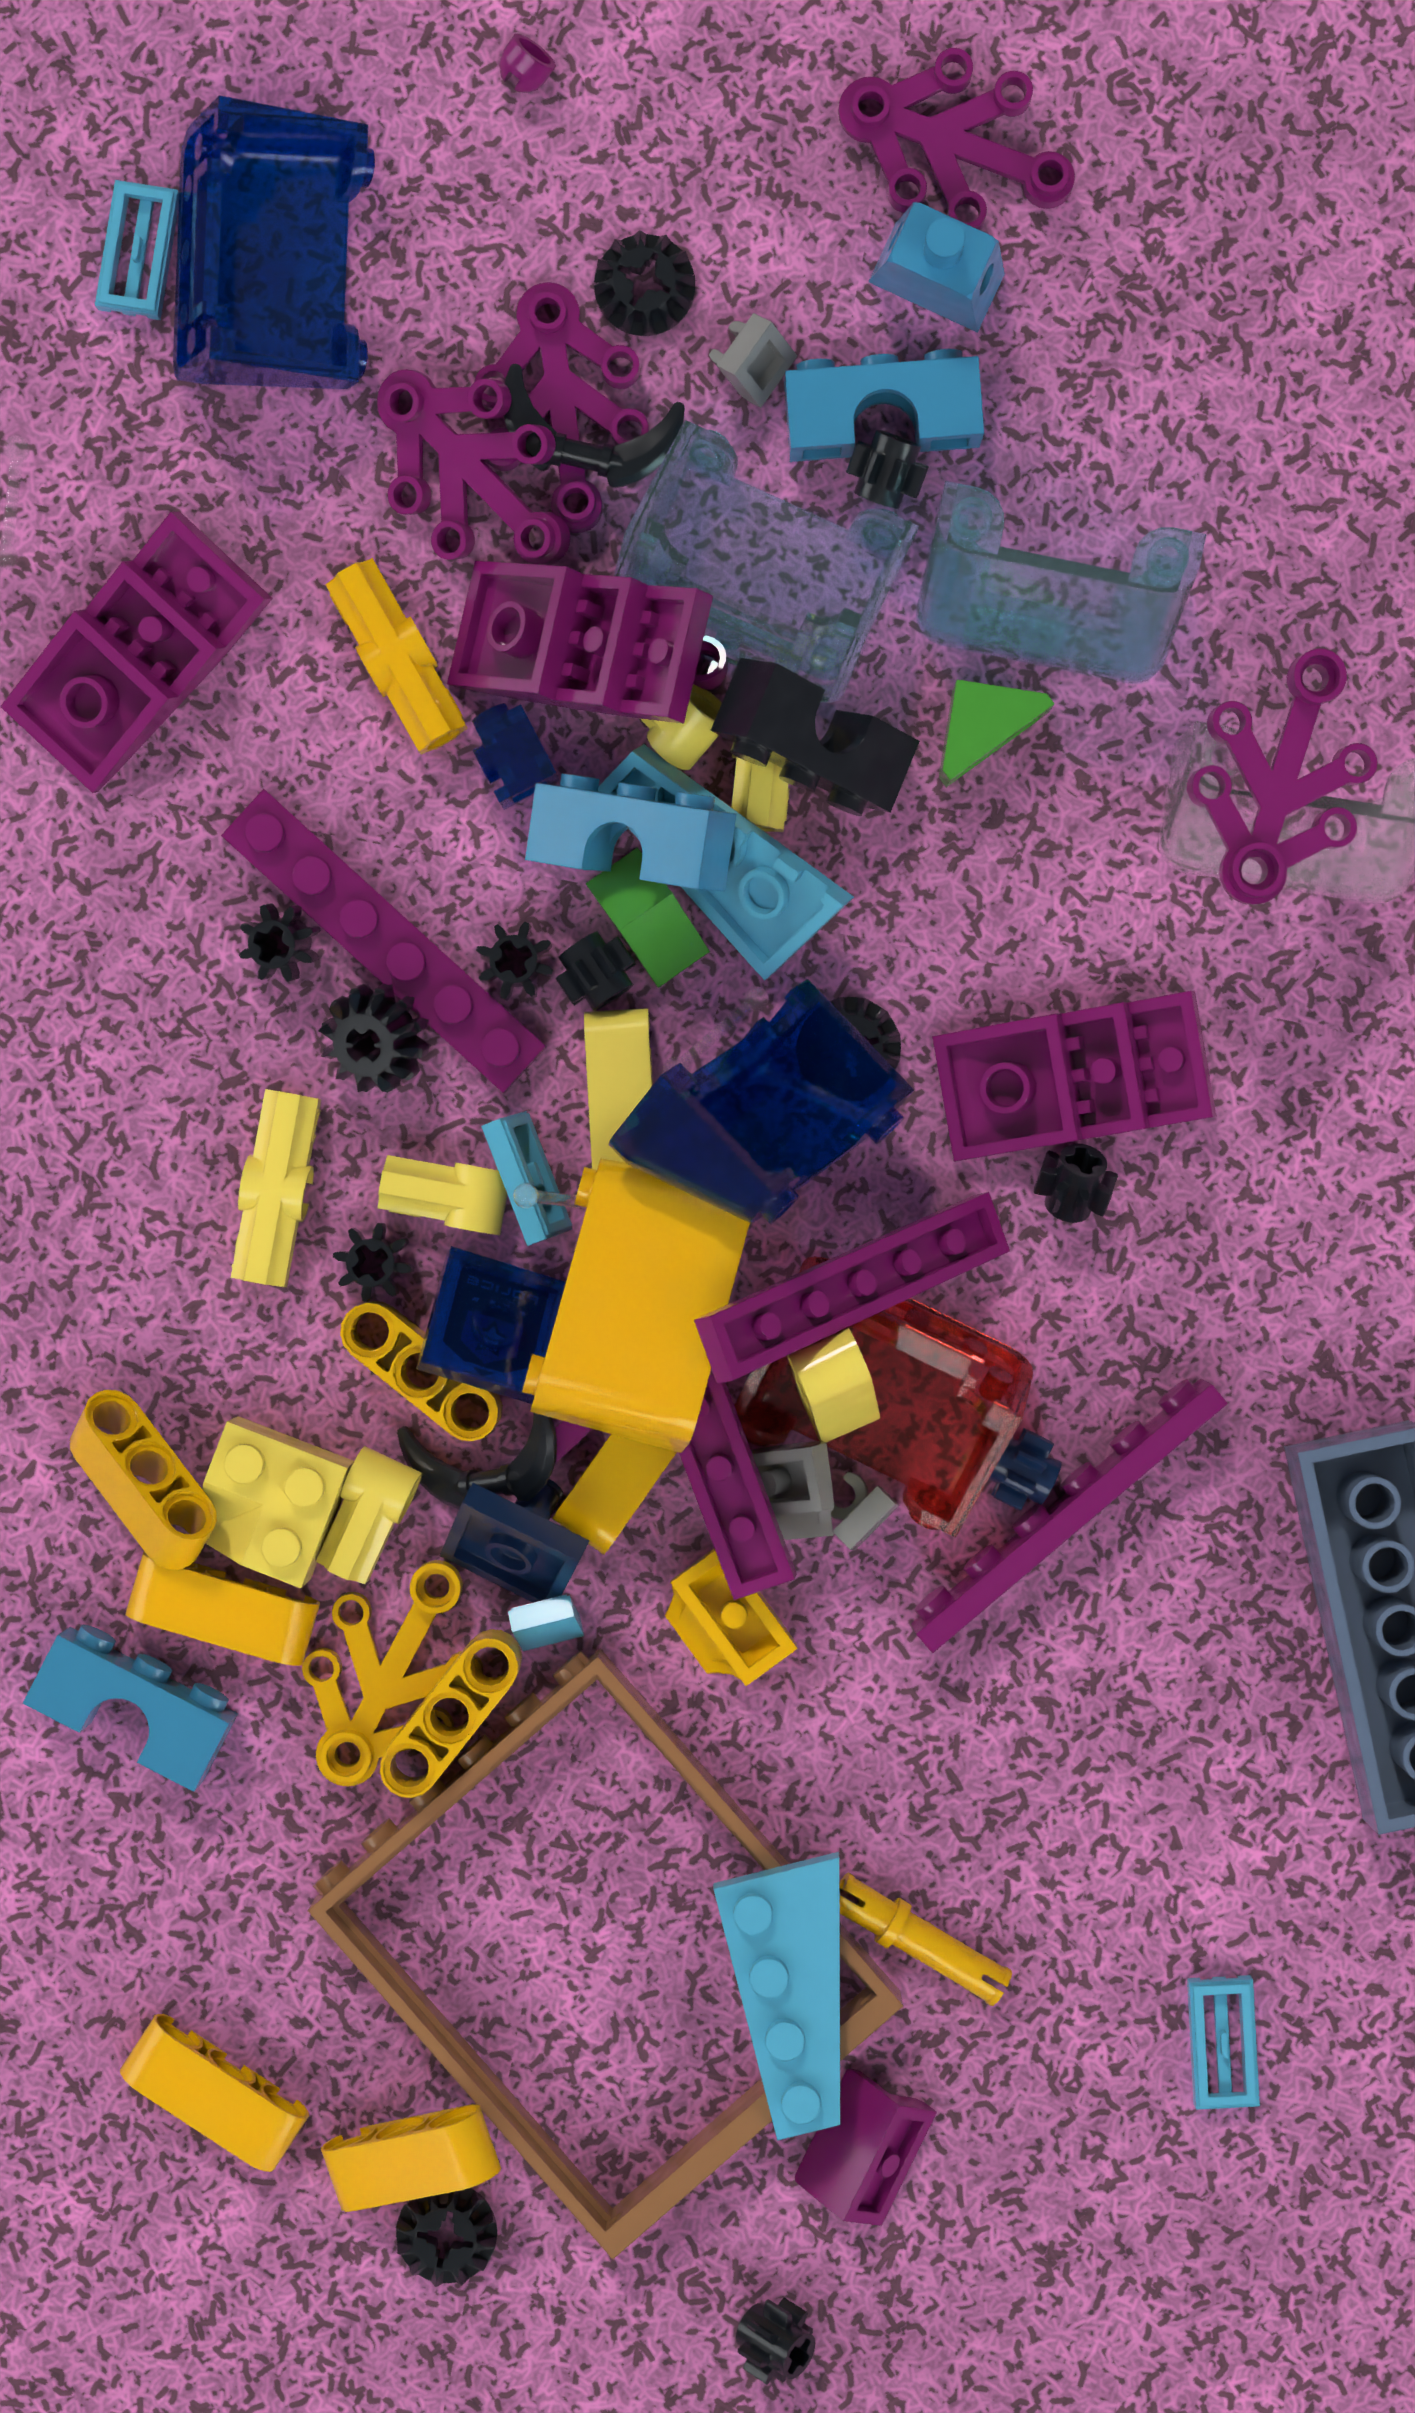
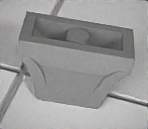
[751,1441,834,1540]

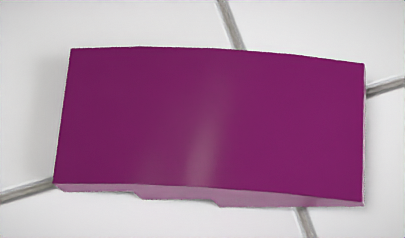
[0,511,273,793]
[447,561,713,724]
[932,991,1217,1162]

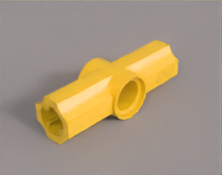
[325,558,468,755]

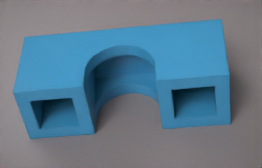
[784,349,984,462]
[525,773,737,891]
[22,1624,238,1792]

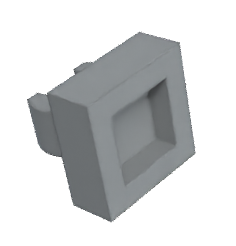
[709,313,797,408]
[831,1472,900,1550]

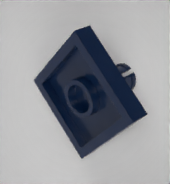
[440,1479,589,1603]

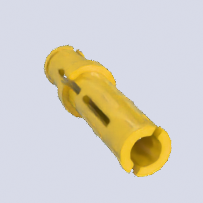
[839,1872,1012,2006]

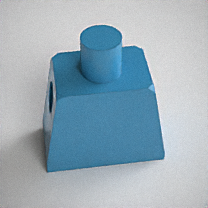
[869,202,1005,333]

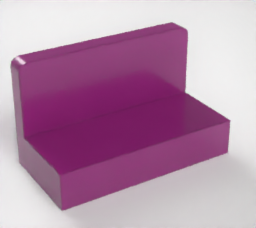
[795,2069,937,2226]

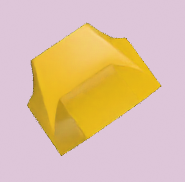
[665,1548,798,1686]

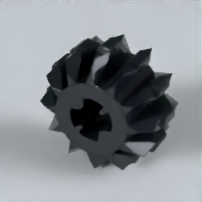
[318,984,431,1092]

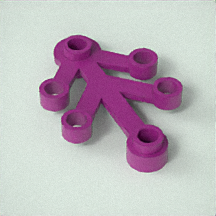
[838,48,1075,230]
[475,282,649,533]
[377,369,570,564]
[1187,648,1378,905]

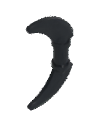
[504,364,685,488]
[397,1413,557,1510]

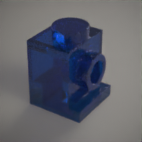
[472,703,560,810]

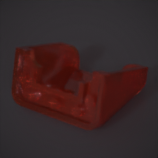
[734,1256,1033,1538]

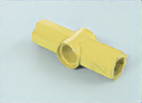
[231,1089,321,1287]

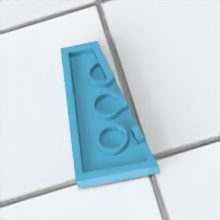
[598,744,854,981]
[713,1852,840,2141]

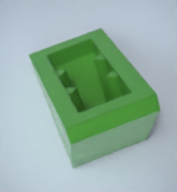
[939,680,1054,788]
[586,847,710,988]

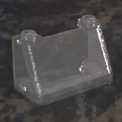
[1158,721,1415,904]

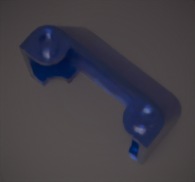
[173,95,375,389]
[609,979,914,1224]

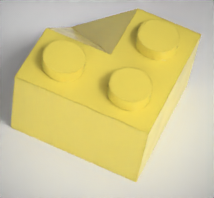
[202,1416,354,1588]

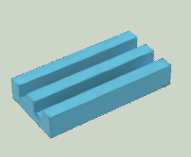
[95,180,181,320]
[481,1111,572,1246]
[1187,1975,1260,2110]

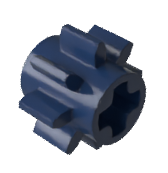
[983,1428,1062,1511]

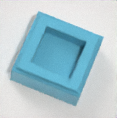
[508,1594,584,1651]

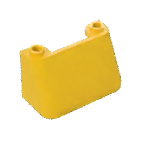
[522,1158,758,1453]

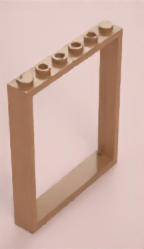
[308,1648,903,2259]

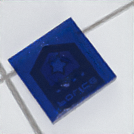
[416,1246,566,1404]

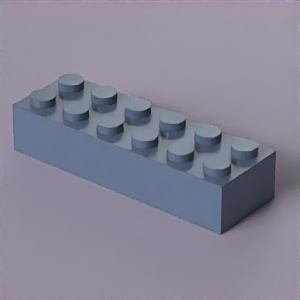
[1284,1420,1415,1835]

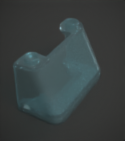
[614,420,920,703]
[916,481,1206,684]

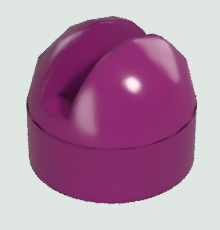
[499,34,556,93]
[693,635,728,692]

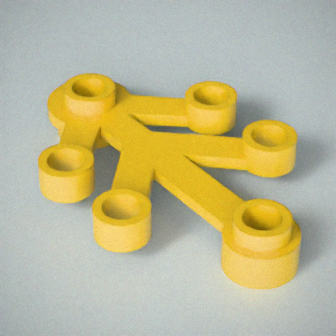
[302,1560,483,1787]

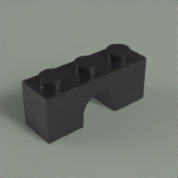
[711,658,920,816]

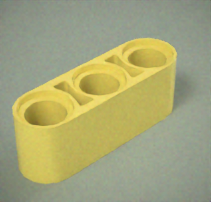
[584,1008,657,1170]
[787,1327,881,1443]

